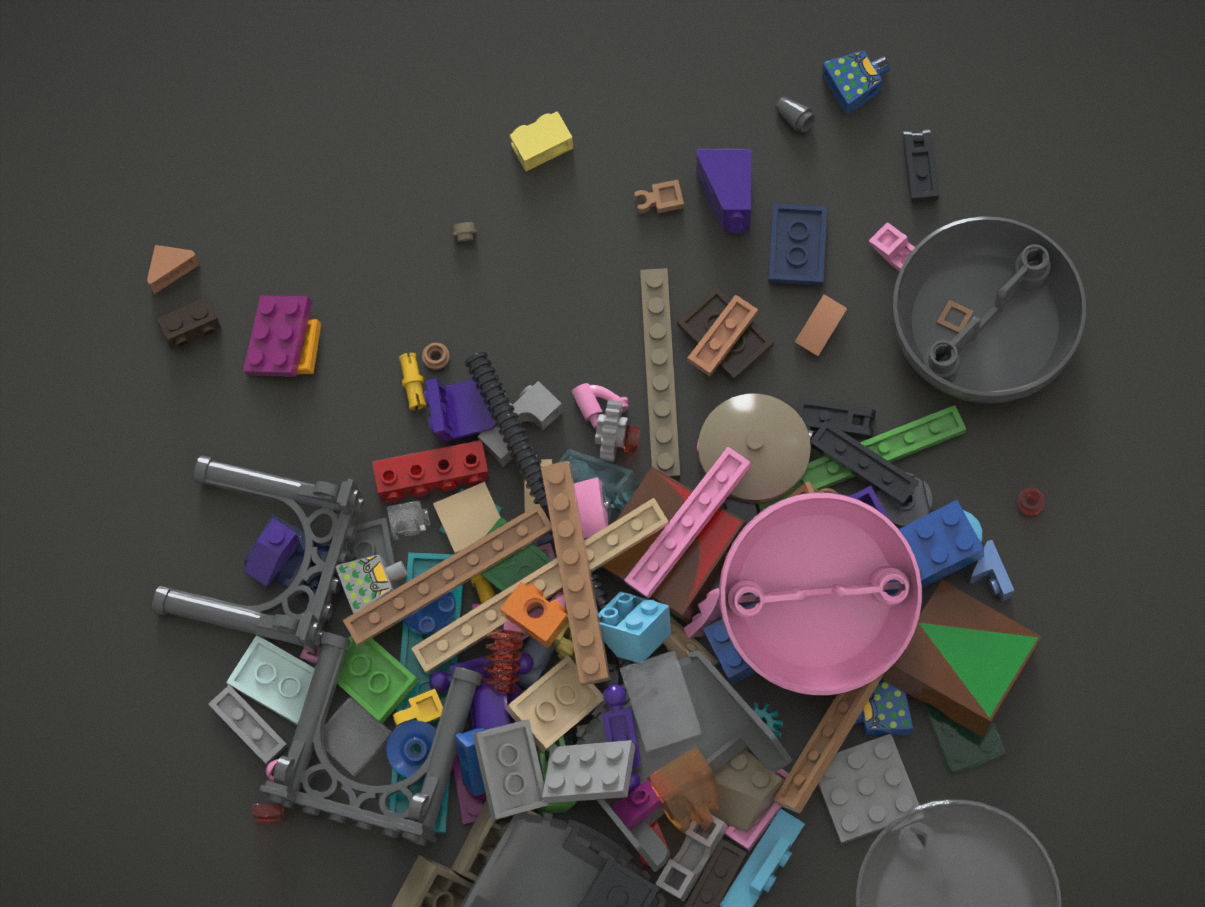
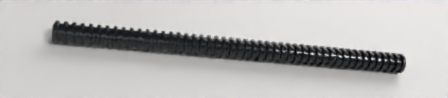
[464,352,645,683]

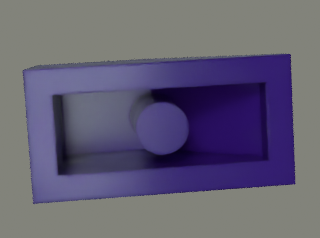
[244,518,300,587]

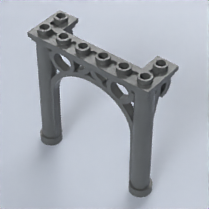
[152,456,365,655]
[260,632,483,846]

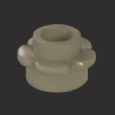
[451,222,478,242]

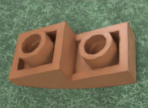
[795,294,847,356]

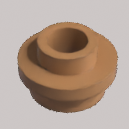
[422,343,450,370]

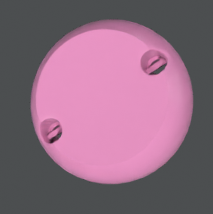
[719,493,922,695]

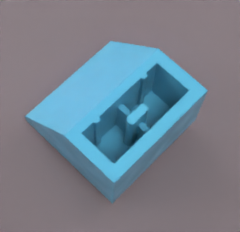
[598,592,671,664]

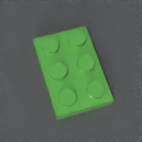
[337,635,420,724]

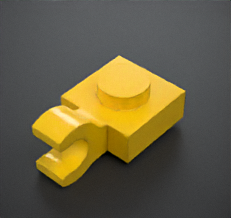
[393,689,443,727]

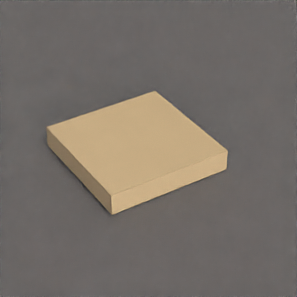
[433,482,500,554]

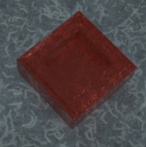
[252,804,284,821]

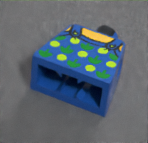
[822,51,890,115]
[854,681,913,736]

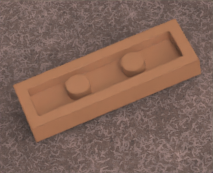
[687,295,758,376]

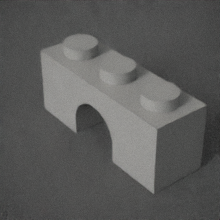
[478,381,563,468]
[656,808,728,903]

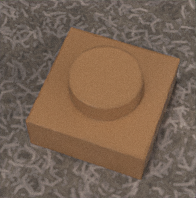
[937,300,974,333]

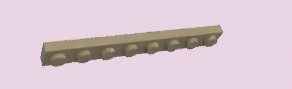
[640,268,680,479]

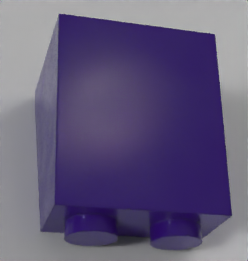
[696,149,751,234]

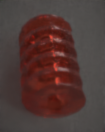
[482,630,524,693]

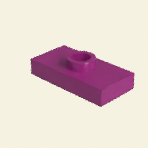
[612,772,676,831]

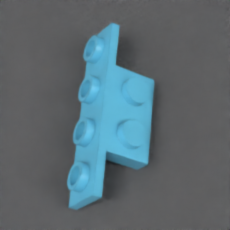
[719,809,805,907]

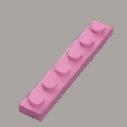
[624,447,752,599]

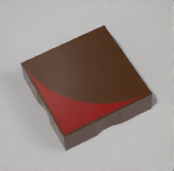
[597,467,747,625]

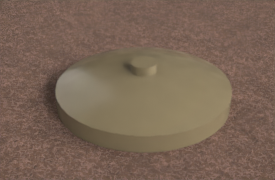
[698,394,811,503]

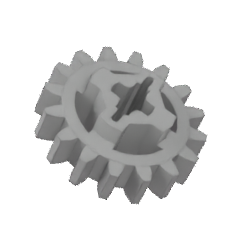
[595,400,628,462]

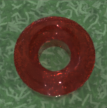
[1017,488,1046,515]

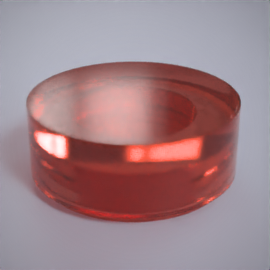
[622,424,640,453]

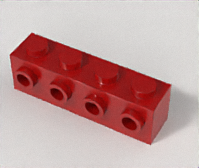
[372,440,490,503]

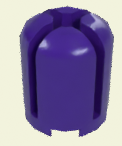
[469,681,523,731]

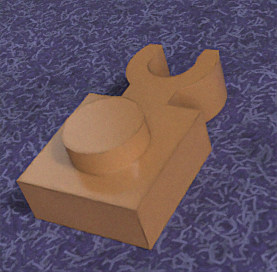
[634,180,684,213]

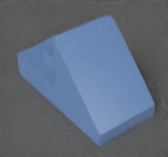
[969,540,1014,602]

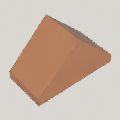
[147,245,199,294]

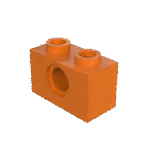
[500,582,569,648]

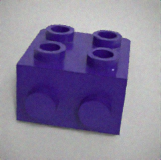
[424,378,496,442]

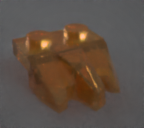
[647,746,720,834]

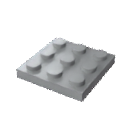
[818,734,923,845]

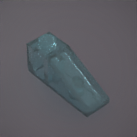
[558,449,640,510]

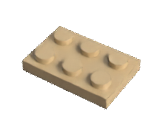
[505,656,604,752]

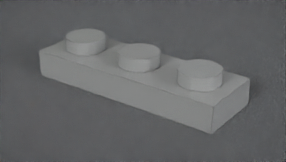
[208,685,288,766]

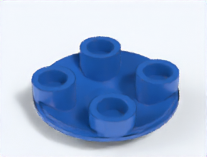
[403,591,456,635]

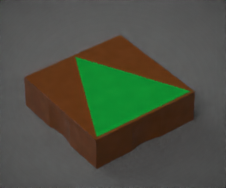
[883,580,1042,737]

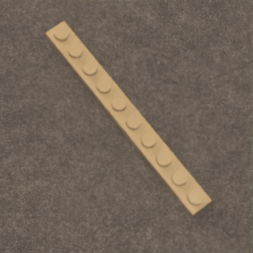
[411,498,670,674]

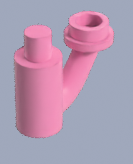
[572,383,629,429]

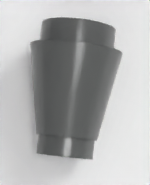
[775,96,816,133]

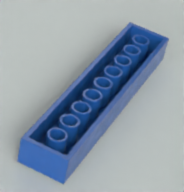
[703,500,984,685]

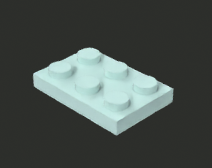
[226,635,315,725]

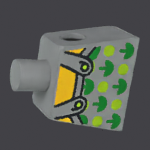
[335,555,408,614]

